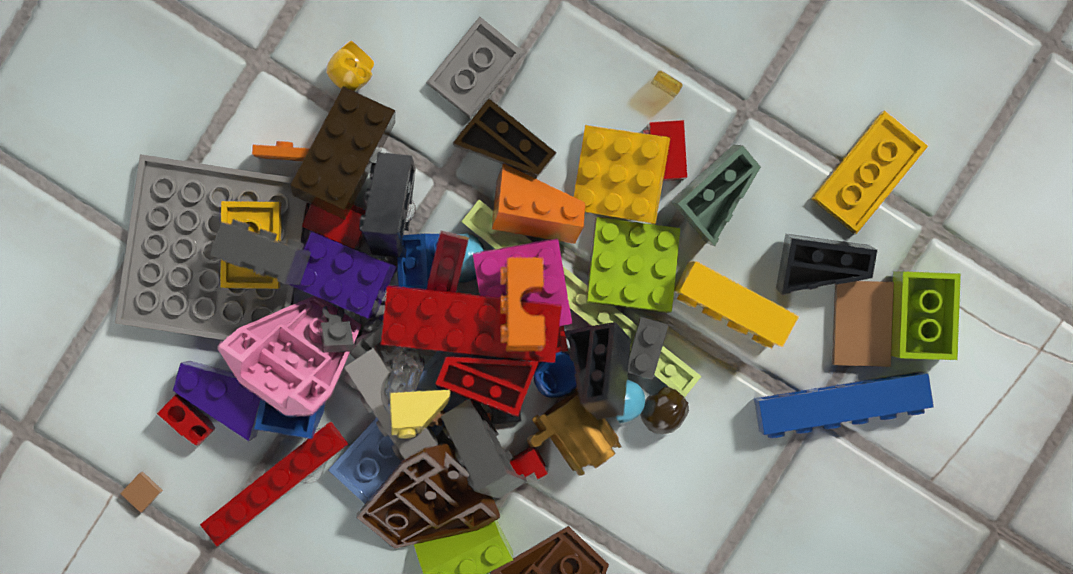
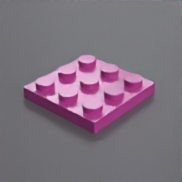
[473,238,572,326]

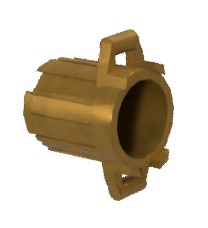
[527,388,622,476]

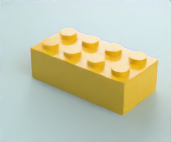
[674,261,799,349]

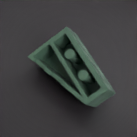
[670,145,761,246]

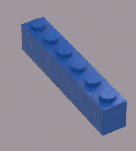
[754,371,934,438]

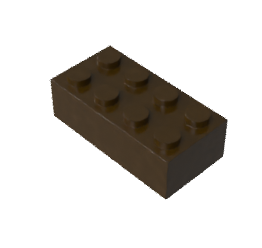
[290,86,396,220]

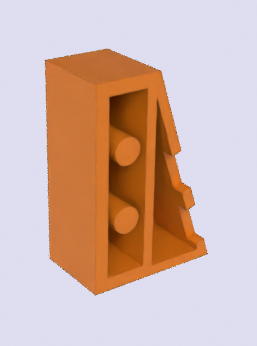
[492,163,585,244]

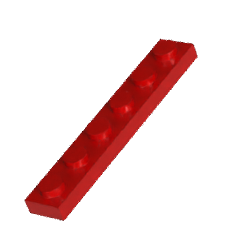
[200,422,348,547]

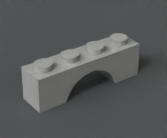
[344,346,439,461]

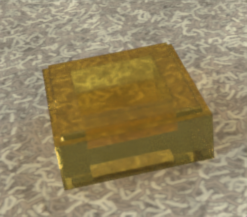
[651,70,683,98]

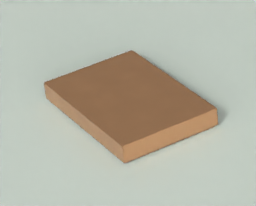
[832,281,894,367]

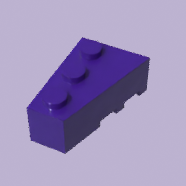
[173,360,261,441]

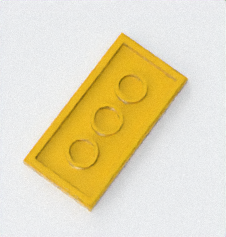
[811,110,928,234]

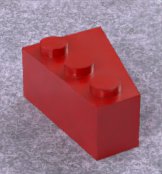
[436,357,539,417]

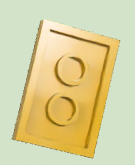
[220,201,281,289]

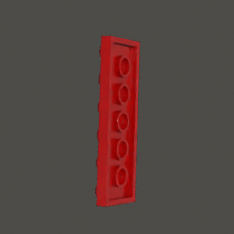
[381,285,562,363]

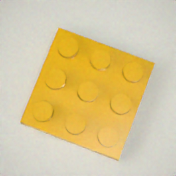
[574,125,670,224]

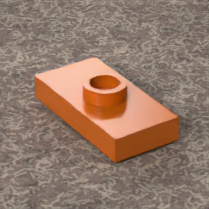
[252,141,310,162]

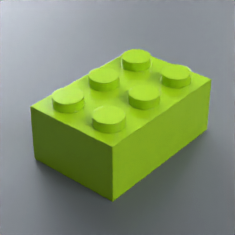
[891,272,961,360]

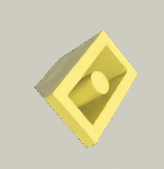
[390,390,450,439]

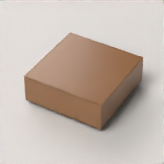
[120,471,163,513]

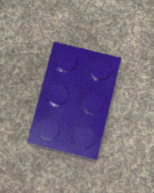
[289,232,397,318]

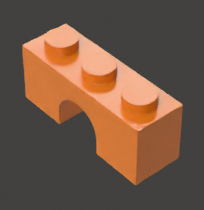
[500,258,545,351]

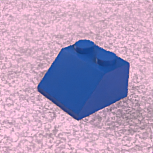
[254,398,325,439]

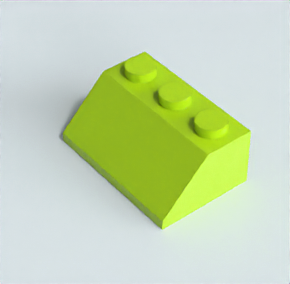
[413,520,514,574]

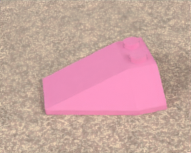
[218,296,362,415]

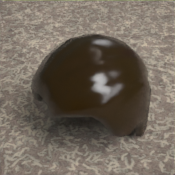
[640,387,689,434]

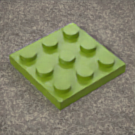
[586,217,681,313]

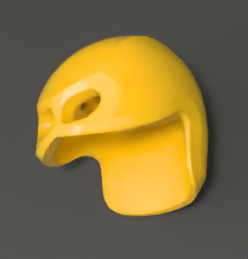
[326,41,374,92]

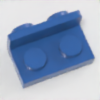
[397,233,440,289]

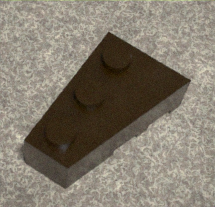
[453,98,557,178]

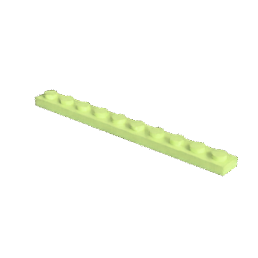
[461,200,702,398]

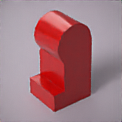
[157,393,215,446]
[509,446,548,479]

